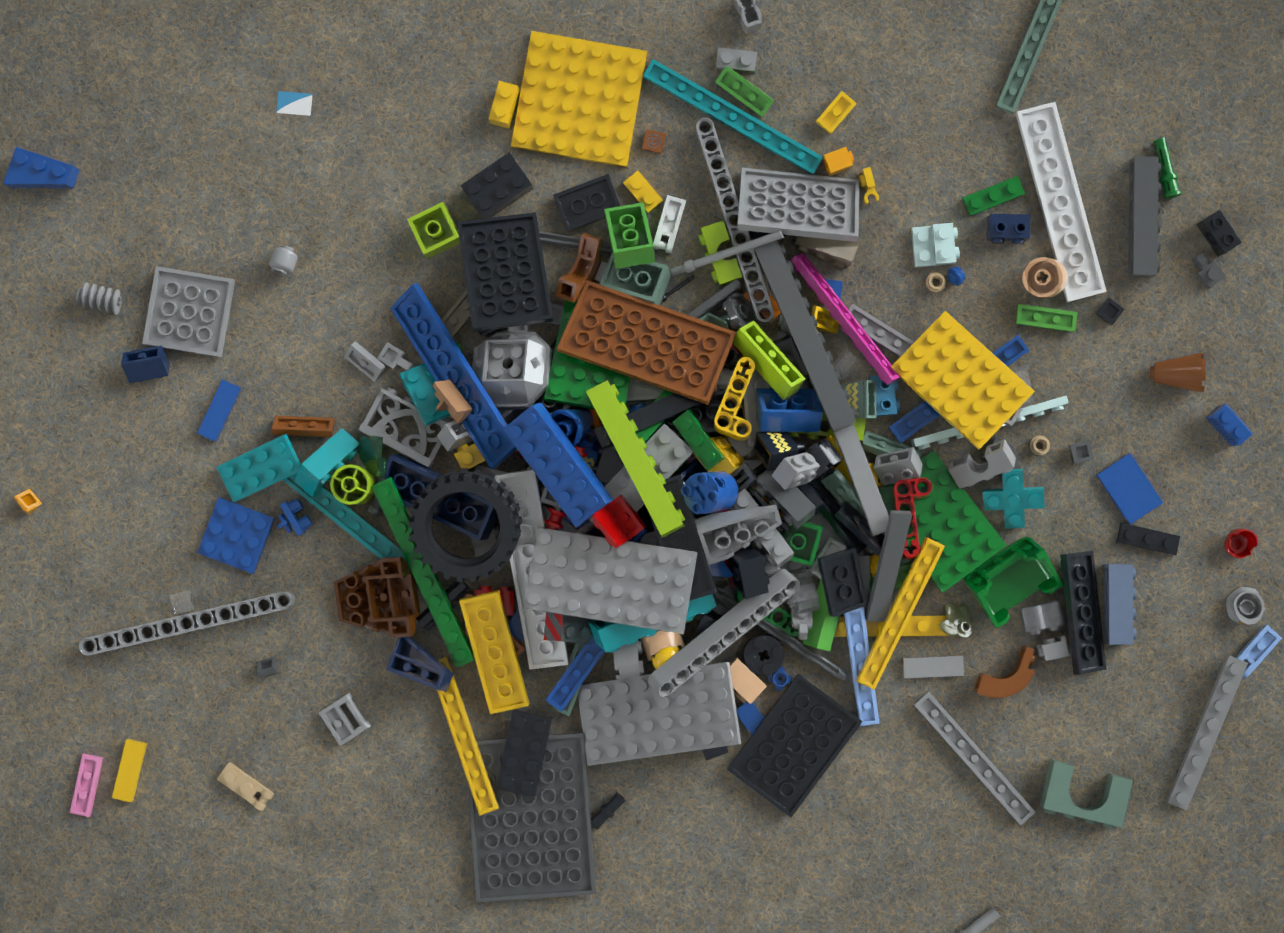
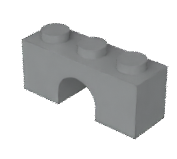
[949,439,1016,489]

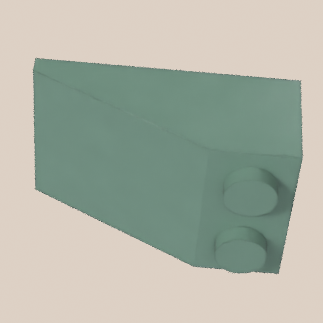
[600,253,672,305]

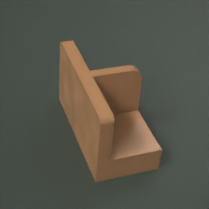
[433,380,473,423]

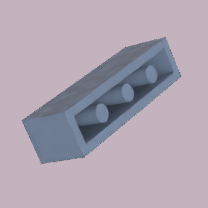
[1104,564,1136,645]

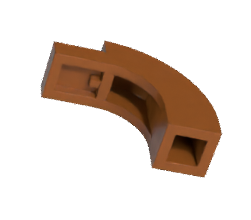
[556,233,602,302]
[974,646,1035,698]

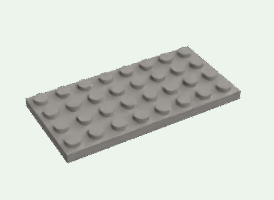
[523,528,697,634]
[578,662,741,766]

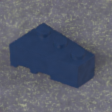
[386,637,454,692]

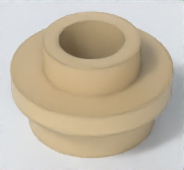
[926,272,946,292]
[1030,436,1050,455]

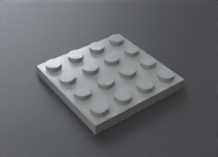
[142,266,235,357]

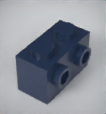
[987,214,1030,244]
[121,345,170,383]

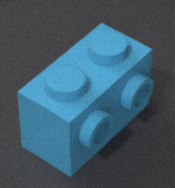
[868,375,900,416]

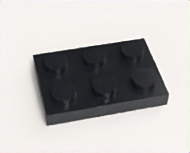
[553,174,620,233]
[817,547,868,617]

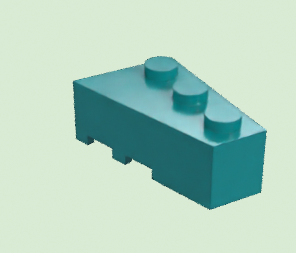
[294,428,359,497]

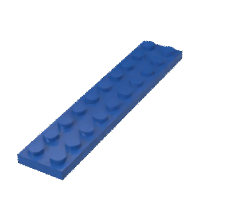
[391,283,517,469]

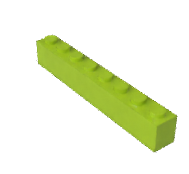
[586,380,685,538]

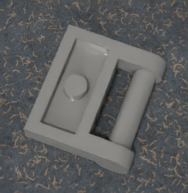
[319,692,371,746]

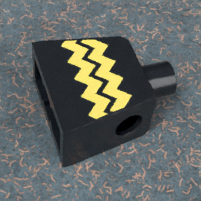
[753,432,805,471]

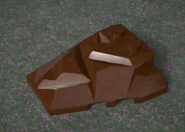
[334,556,420,638]

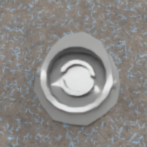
[1226,587,1266,626]

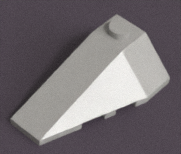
[695,505,782,565]

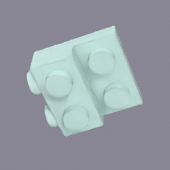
[911,223,960,268]

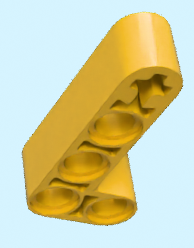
[714,357,755,441]

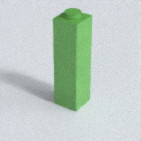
[803,578,840,651]

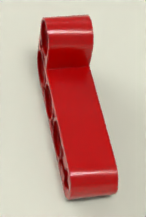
[892,478,932,560]

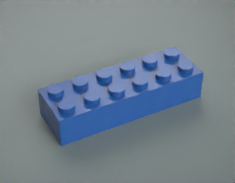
[503,403,614,527]

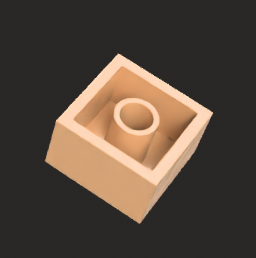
[729,656,767,704]

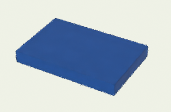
[1096,453,1163,524]

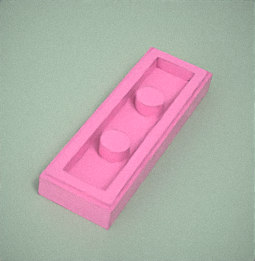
[69,753,104,817]

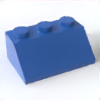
[756,388,823,433]

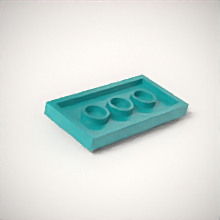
[216,434,301,503]

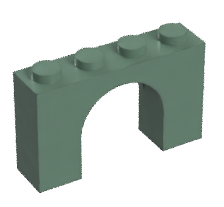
[1039,759,1133,829]

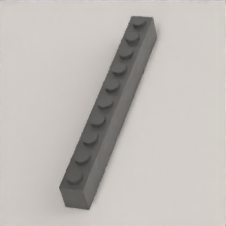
[754,240,858,433]

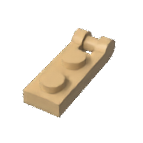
[217,762,274,811]

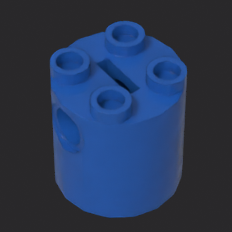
[681,471,738,514]

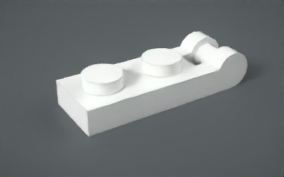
[653,195,686,254]

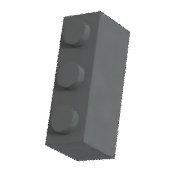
[756,470,816,529]

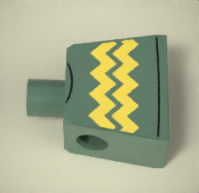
[841,380,877,418]

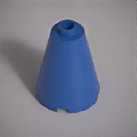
[550,409,593,446]

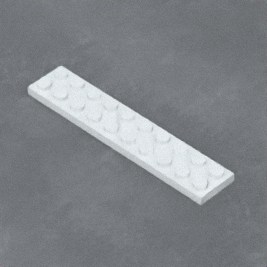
[1015,102,1107,303]
[495,469,569,670]

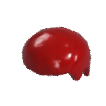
[1224,528,1258,559]

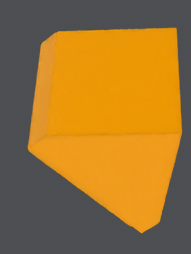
[14,489,42,515]

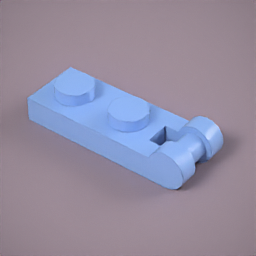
[1235,624,1282,679]

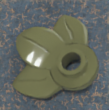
[938,603,972,638]

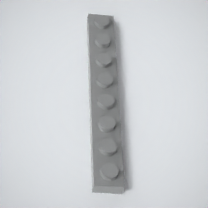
[1167,654,1248,810]
[913,691,1036,825]

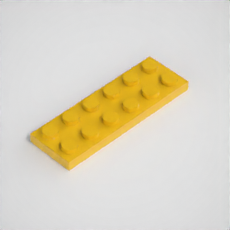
[459,590,530,714]

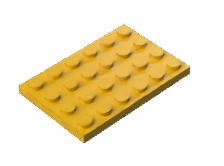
[891,311,1035,450]

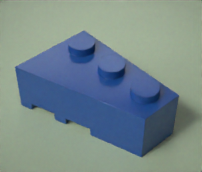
[3,147,79,189]

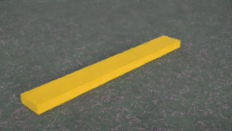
[856,537,945,690]
[437,657,499,816]

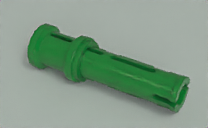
[1153,138,1182,199]

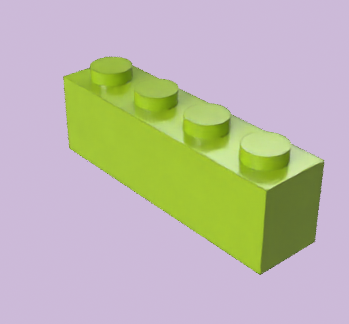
[733,321,805,401]

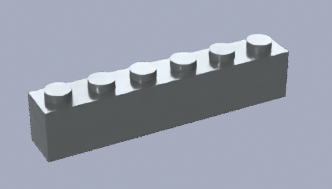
[1128,156,1161,278]

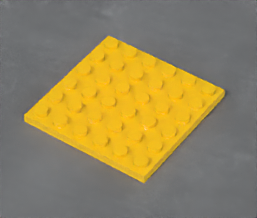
[511,31,647,167]

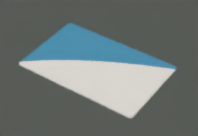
[276,91,312,116]

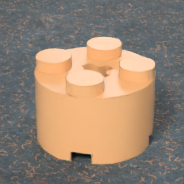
[1022,257,1067,298]
[640,631,685,661]

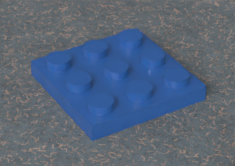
[197,497,275,574]

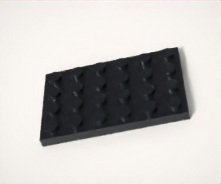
[457,212,553,332]
[727,673,863,817]

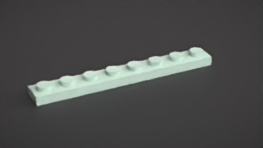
[911,395,1069,450]

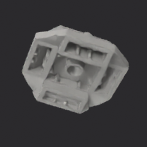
[472,332,552,409]

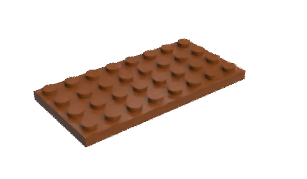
[557,280,736,405]

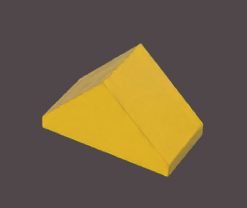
[810,306,839,334]

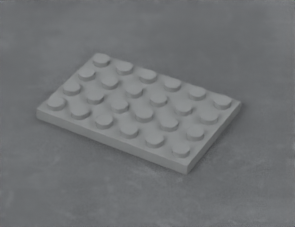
[737,168,859,242]

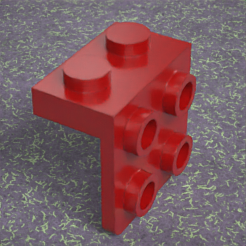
[591,494,647,548]

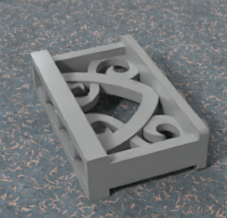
[358,387,451,468]

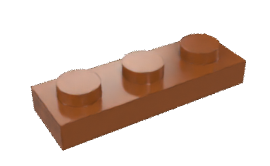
[272,416,335,437]

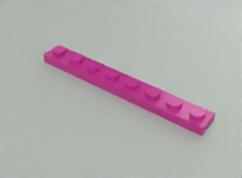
[790,254,900,385]

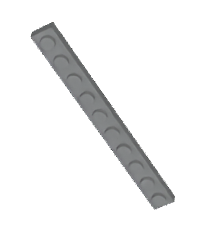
[849,304,1023,427]

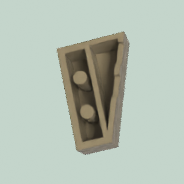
[793,236,861,269]

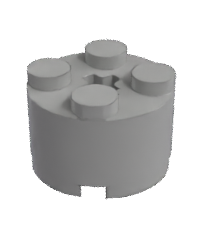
[613,640,644,680]

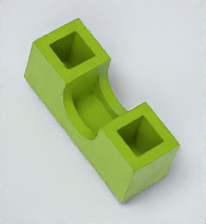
[698,221,742,287]

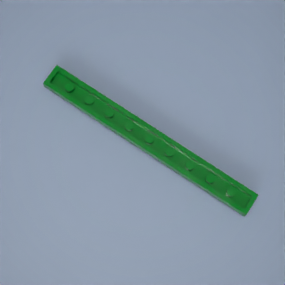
[372,477,475,668]

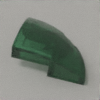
[357,436,387,478]

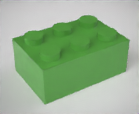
[604,203,655,269]

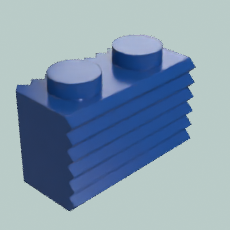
[1206,404,1253,446]

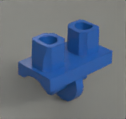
[277,499,313,536]

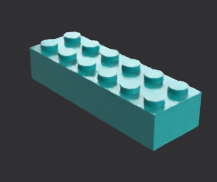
[588,594,717,653]

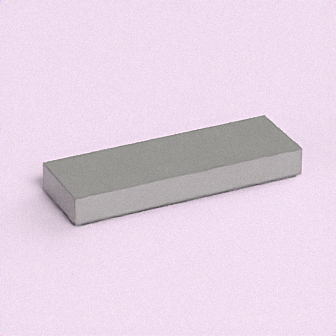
[902,655,964,678]

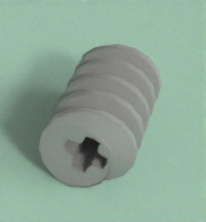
[76,282,122,315]

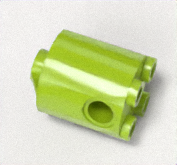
[330,464,376,505]

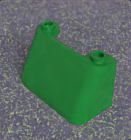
[964,537,1063,629]

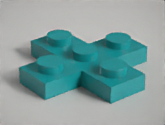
[983,469,1045,529]

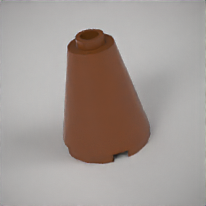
[1150,353,1206,392]

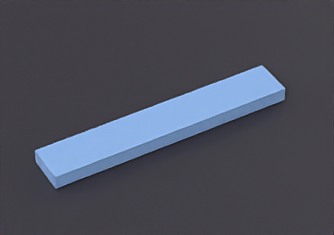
[844,607,879,726]

